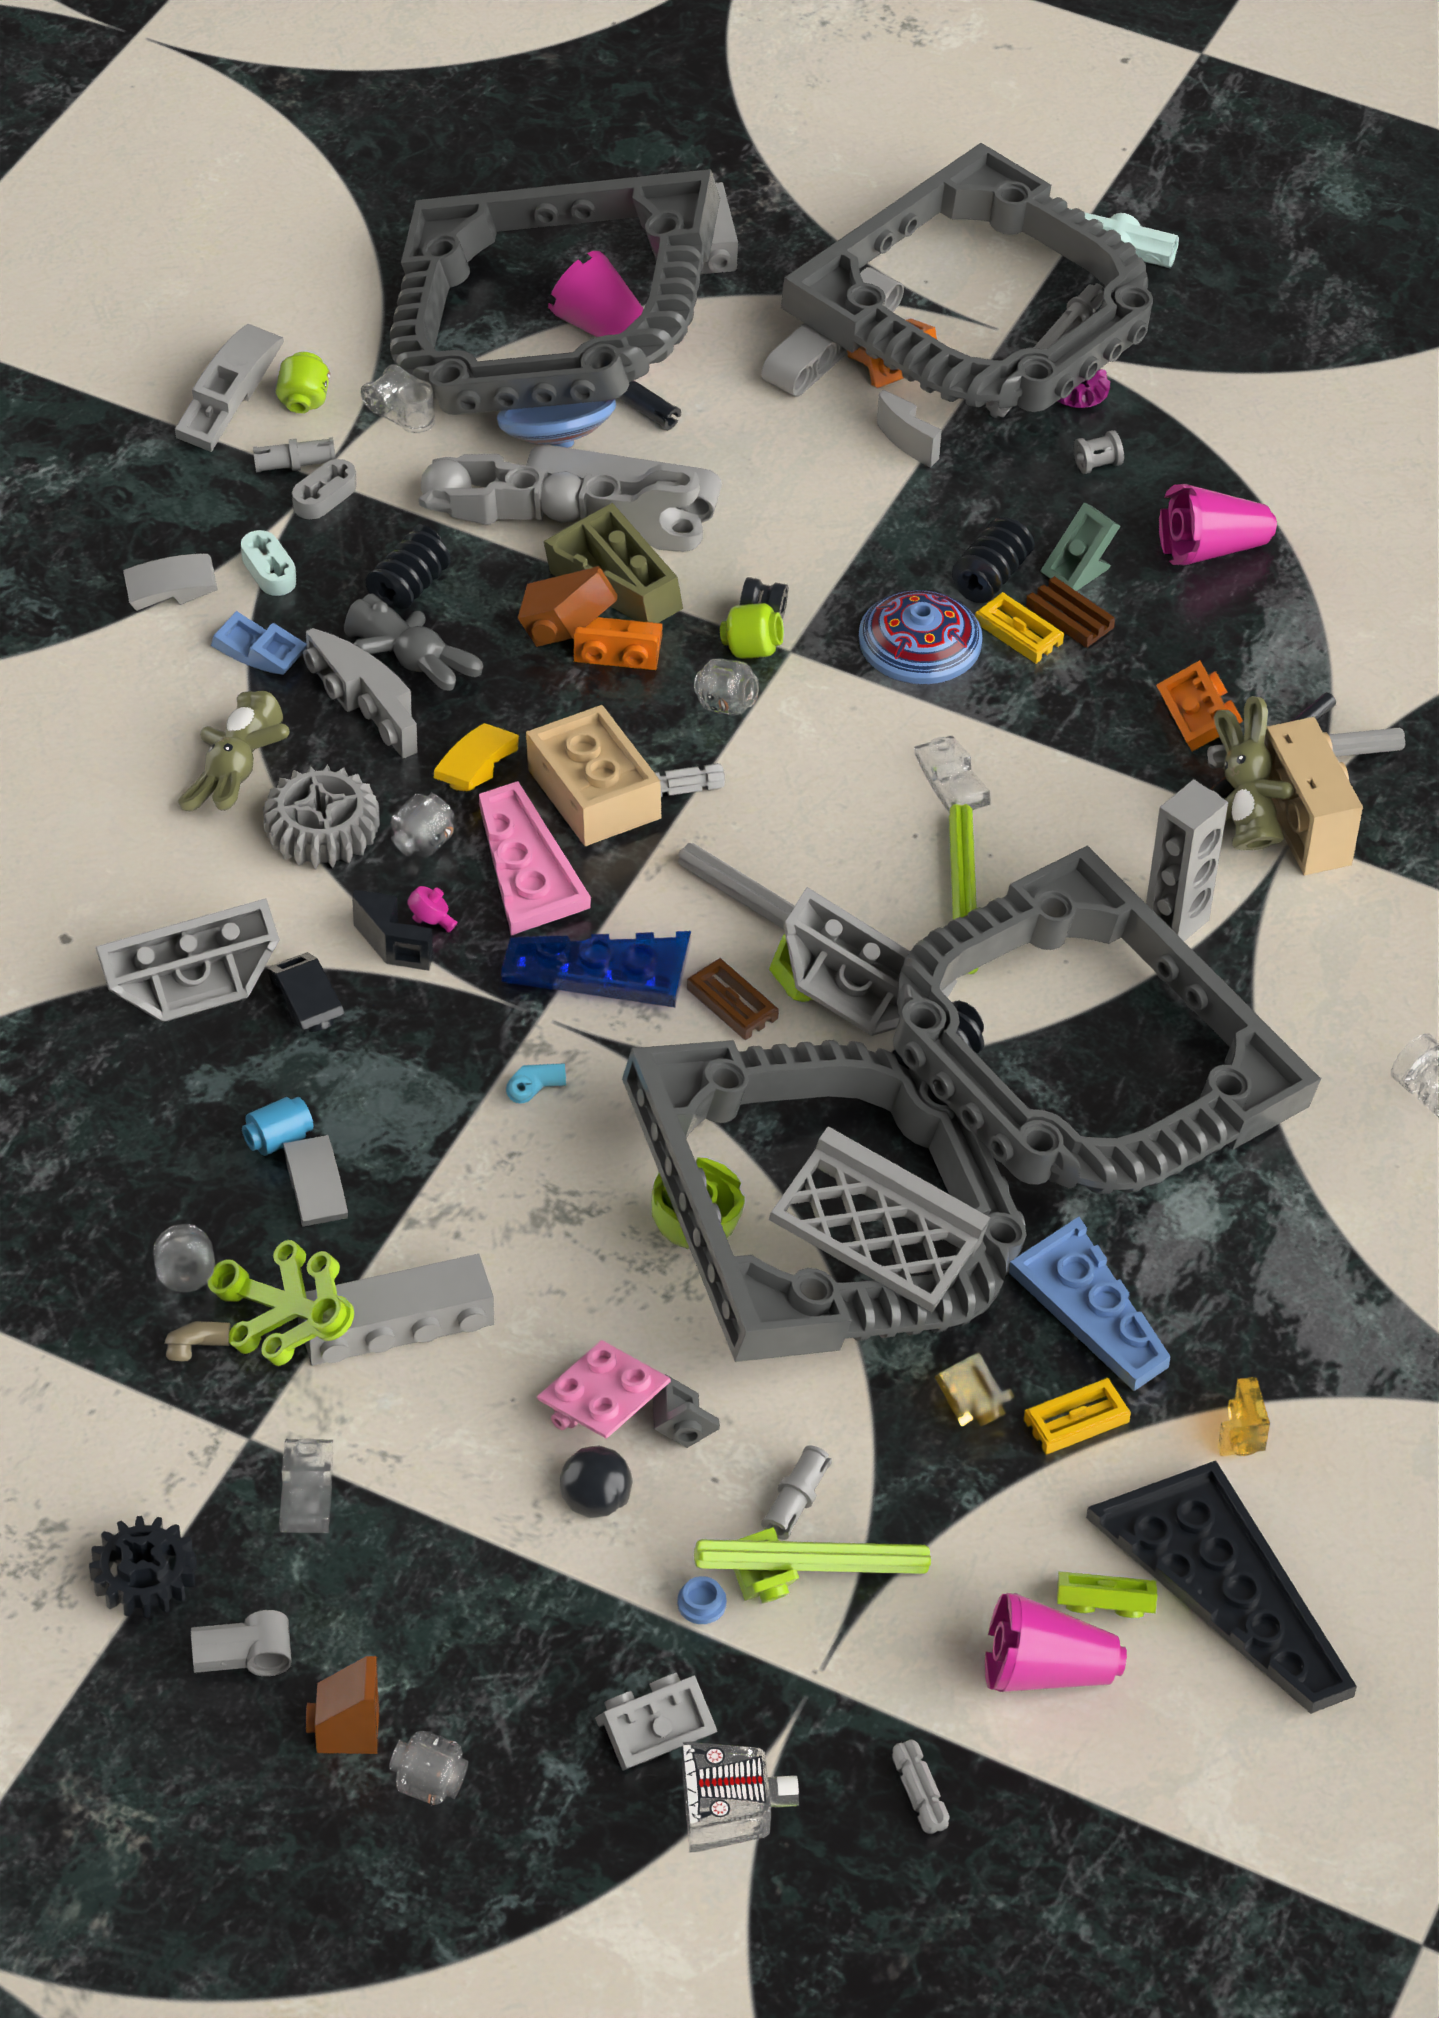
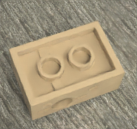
[526,705,661,846]
[1264,717,1363,876]

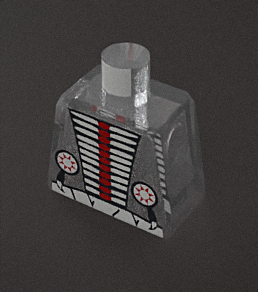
[682,1742,799,1853]

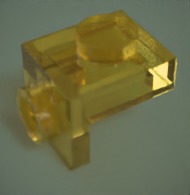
[935,1353,1014,1427]

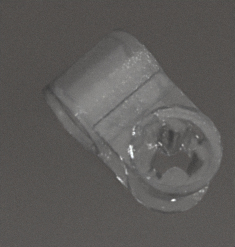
[360,365,435,433]

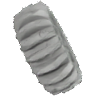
[263,764,380,869]

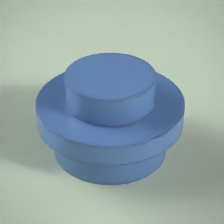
[677,1576,727,1624]

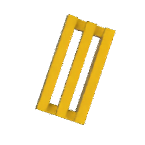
[975,592,1064,664]
[1024,1378,1131,1455]

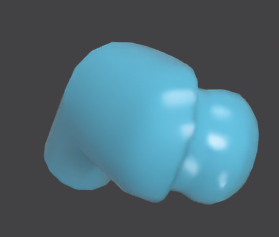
[506,1063,566,1104]

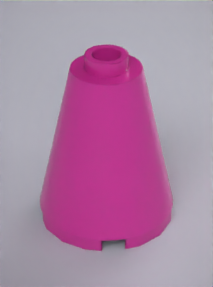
[548,251,644,337]
[1159,484,1277,565]
[985,1593,1127,1692]

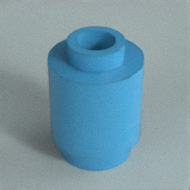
[242,1097,313,1156]

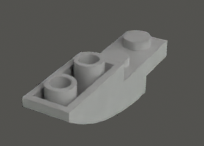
[175,324,284,452]
[303,628,417,759]

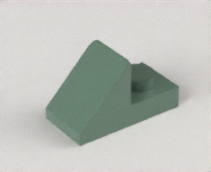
[1040,503,1120,591]

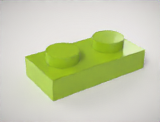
[1057,1571,1158,1618]

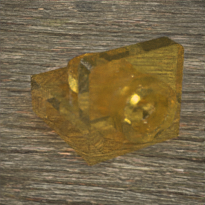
[1218,1377,1270,1456]

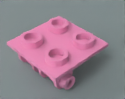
[537,1340,671,1439]

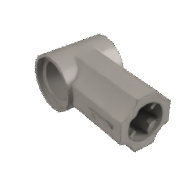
[191,1610,291,1676]

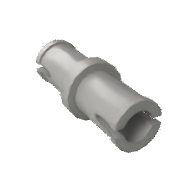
[253,437,336,472]
[761,1445,832,1540]

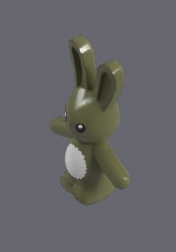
[178,691,290,812]
[1214,696,1294,850]

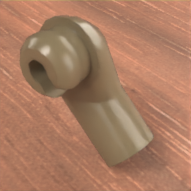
[164,1321,231,1361]

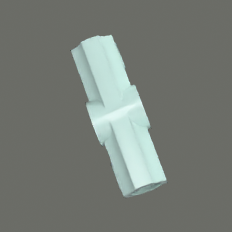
[1071,209,1179,268]

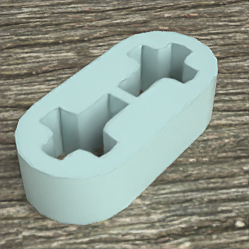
[241,530,296,596]

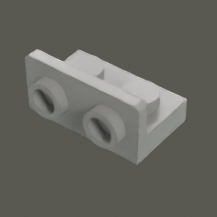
[595,1673,718,1771]

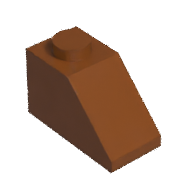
[518,566,618,647]
[306,1656,379,1754]

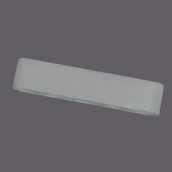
[761,267,904,397]
[526,445,722,522]

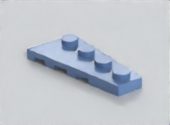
[1009,1217,1170,1391]

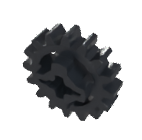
[89,1516,197,1618]

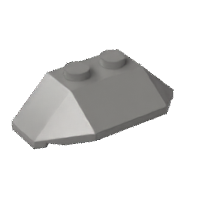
[783,887,957,1036]
[96,898,279,1023]

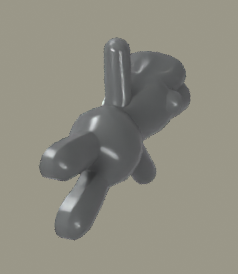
[344,594,483,691]

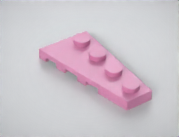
[479,781,591,935]

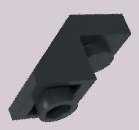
[352,890,433,971]
[266,952,345,1032]

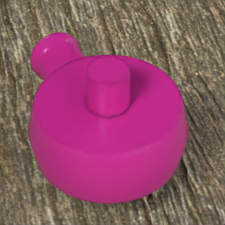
[408,886,457,933]

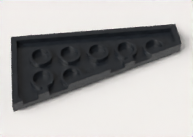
[1086,1460,1357,1714]

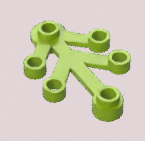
[208,1240,354,1366]

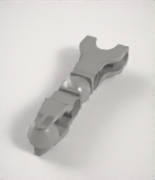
[419,454,703,552]

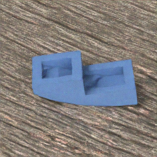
[211,611,307,675]

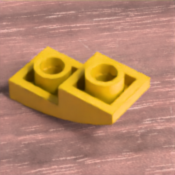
[433,723,519,791]

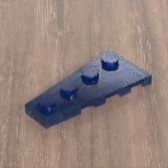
[501,931,691,1008]

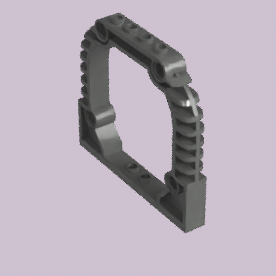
[781,143,1153,412]
[390,169,720,415]
[893,845,1321,1194]
[622,1040,1027,1362]

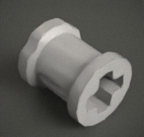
[1074,430,1124,474]

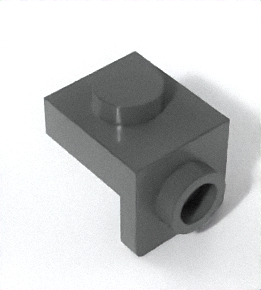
[653,1374,720,1448]

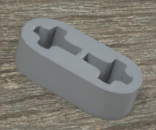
[292,459,356,519]

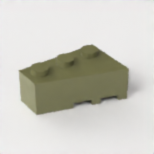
[543,503,683,623]

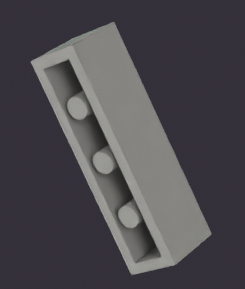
[298,1254,494,1366]

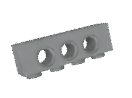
[1146,779,1228,941]

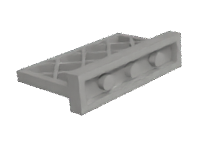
[769,1127,990,1312]

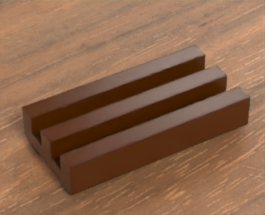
[1026,576,1115,648]
[687,958,779,1040]

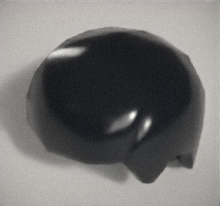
[560,1445,633,1518]

